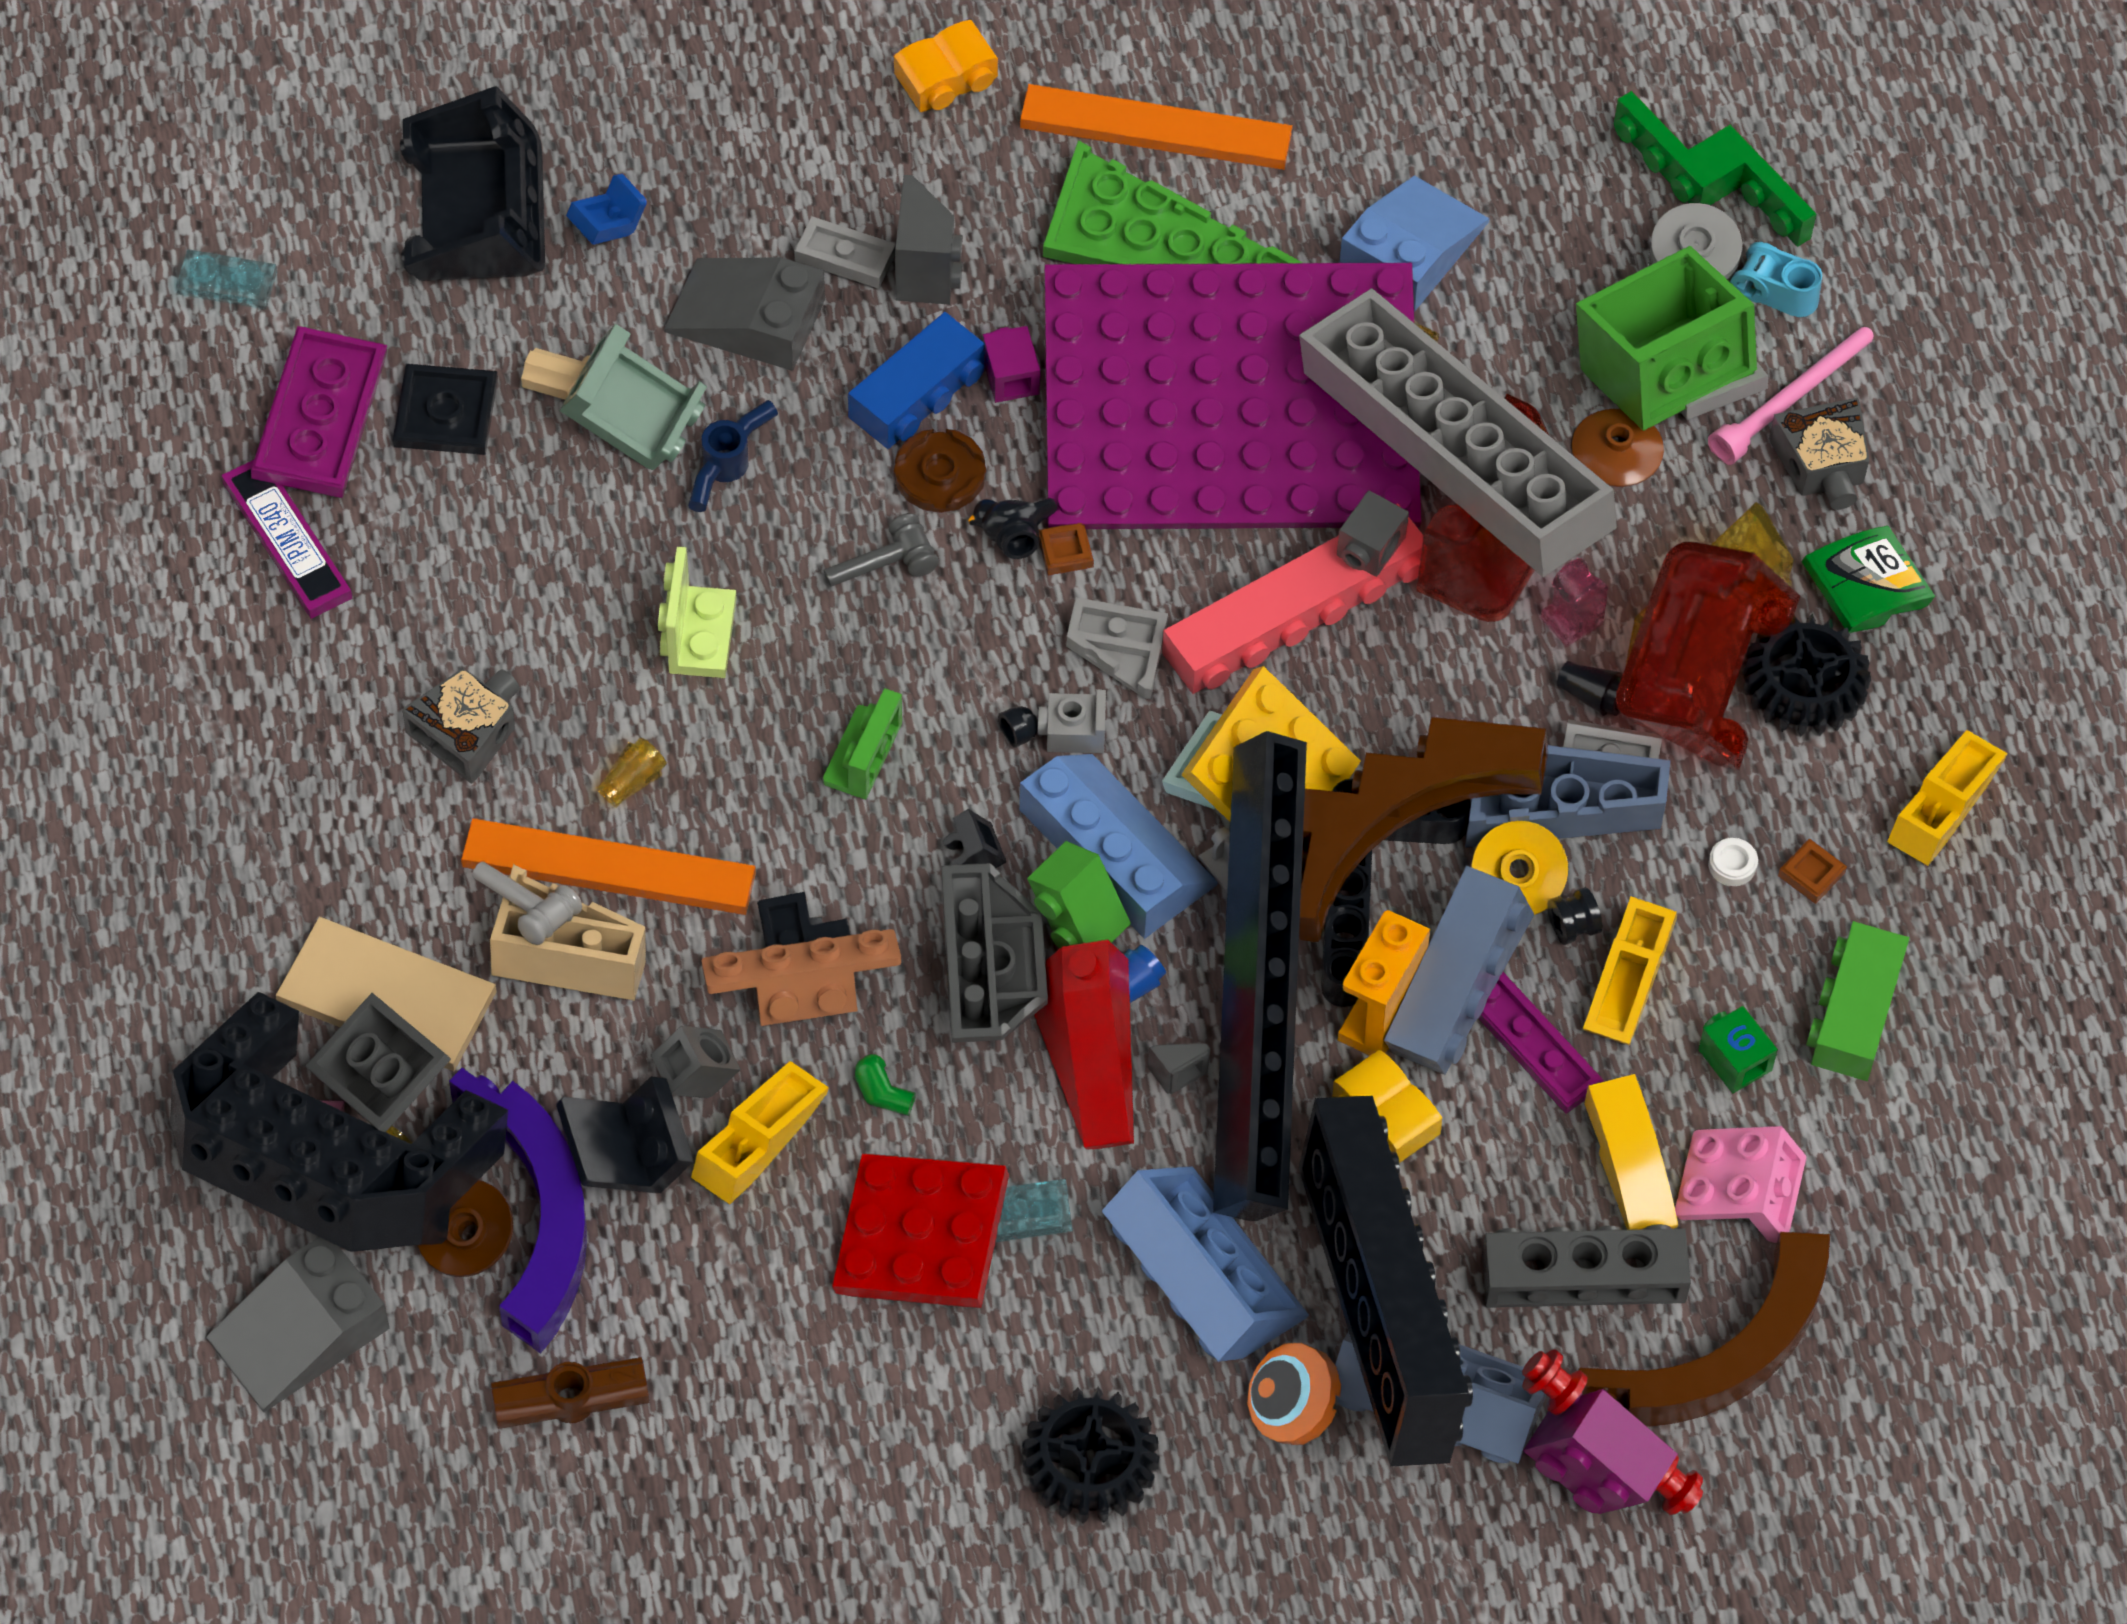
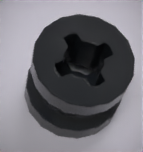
[1547,887,1603,945]

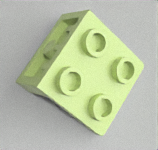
[658,547,737,678]

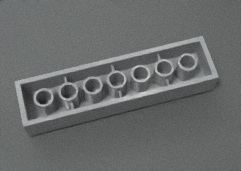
[1299,288,1617,577]

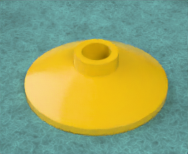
[1471,821,1568,915]

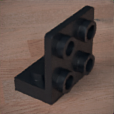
[556,1076,694,1193]

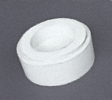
[1708,838,1758,886]

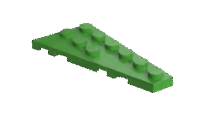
[1043,140,1303,264]

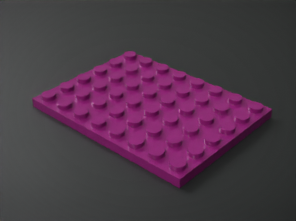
[1044,263,1421,529]

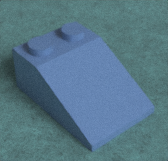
[1339,175,1489,312]

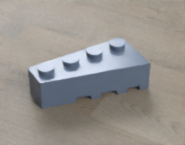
[1465,745,1671,848]
[1384,865,1534,1075]

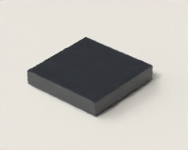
[393,364,498,455]

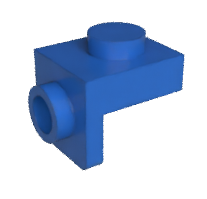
[566,174,647,245]

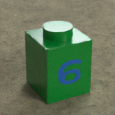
[1698,1006,1778,1094]

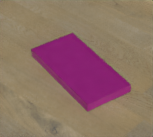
[251,326,387,498]

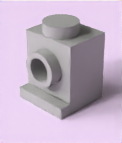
[1038,689,1106,754]

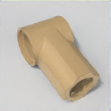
[521,348,590,400]

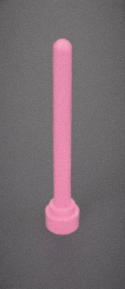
[1708,327,1874,465]

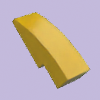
[1887,730,2008,866]
[1583,896,1677,1046]
[691,1061,829,1205]
[1584,1074,1678,1230]

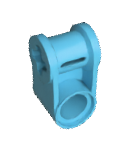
[1730,242,1822,317]

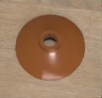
[1572,409,1664,487]

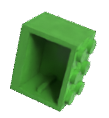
[1576,246,1757,431]

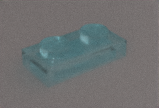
[176,249,278,310]
[995,1179,1073,1242]

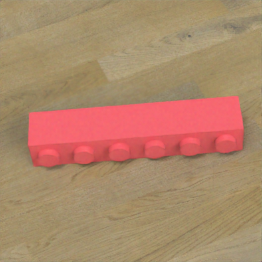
[1162,504,1430,694]

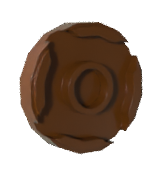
[894,429,986,513]

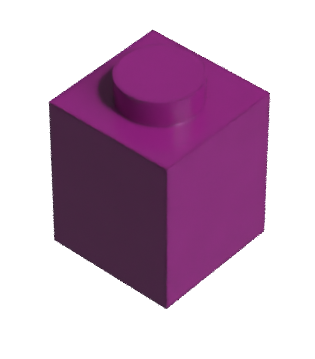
[983,326,1040,403]

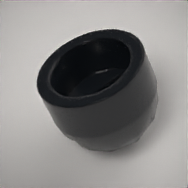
[998,706,1038,748]

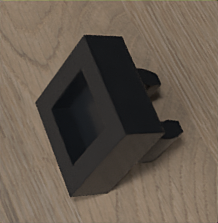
[943,809,1007,868]

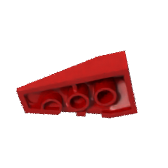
[1035,940,1134,1150]

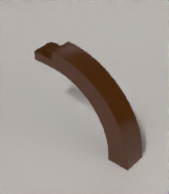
[1578,1232,1830,1427]

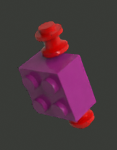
[1522,1349,1703,1515]

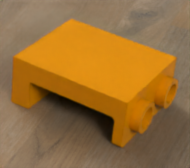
[1338,910,1430,1056]

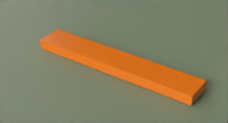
[1020,84,1293,170]
[461,818,756,915]

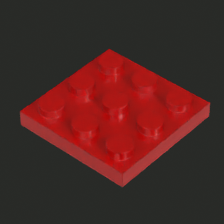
[832,1154,1009,1308]

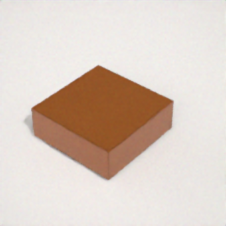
[1039,523,1094,576]
[1778,838,1847,904]

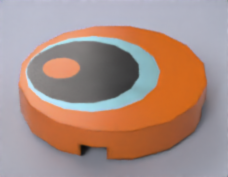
[1247,1343,1341,1445]

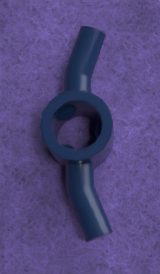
[688,400,778,512]

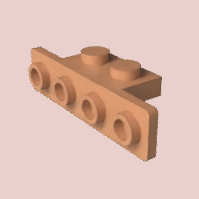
[701,929,902,1026]

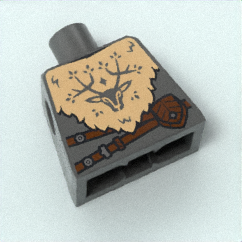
[1769,398,1869,510]
[402,669,520,784]

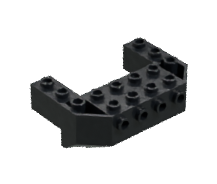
[170,992,508,1252]

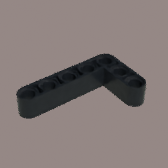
[1321,779,1471,1007]

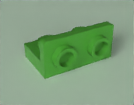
[823,688,902,800]

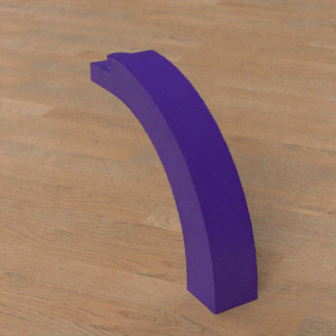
[449,1067,587,1354]

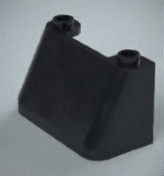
[400,86,545,281]

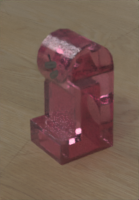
[1541,558,1608,647]

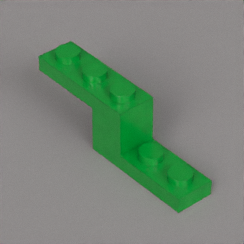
[1614,91,1817,247]

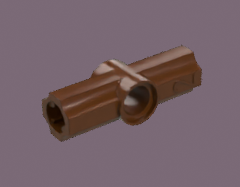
[491,1357,649,1429]

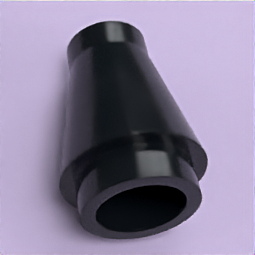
[1557,661,1631,716]

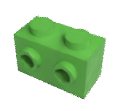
[1027,841,1131,949]

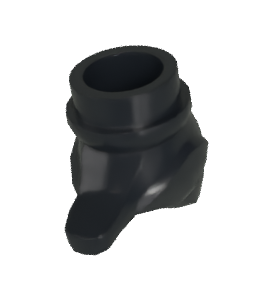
[968,498,1057,559]

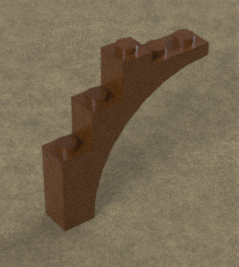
[1299,717,1548,942]

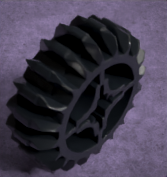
[1742,614,1871,737]
[1022,1387,1160,1524]

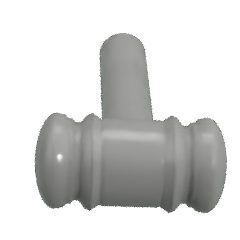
[472,862,582,945]

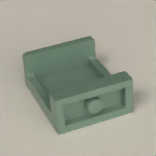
[559,324,707,470]

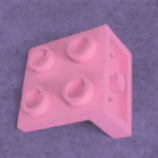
[1675,1126,1807,1243]

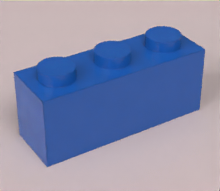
[848,312,985,449]

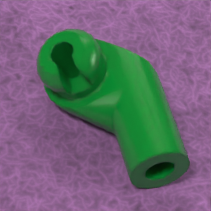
[855,1054,916,1116]

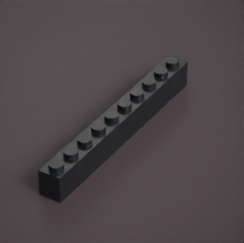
[1213,731,1307,1221]

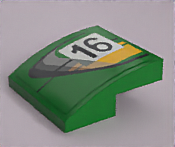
[1801,525,1935,633]

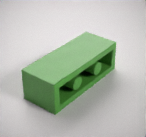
[1806,921,1910,1082]

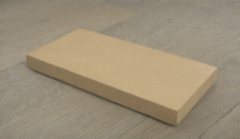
[276,917,497,1071]

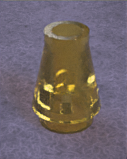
[596,737,667,808]

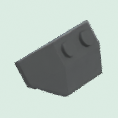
[942,863,1048,1043]

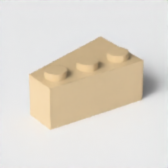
[490,864,646,1001]

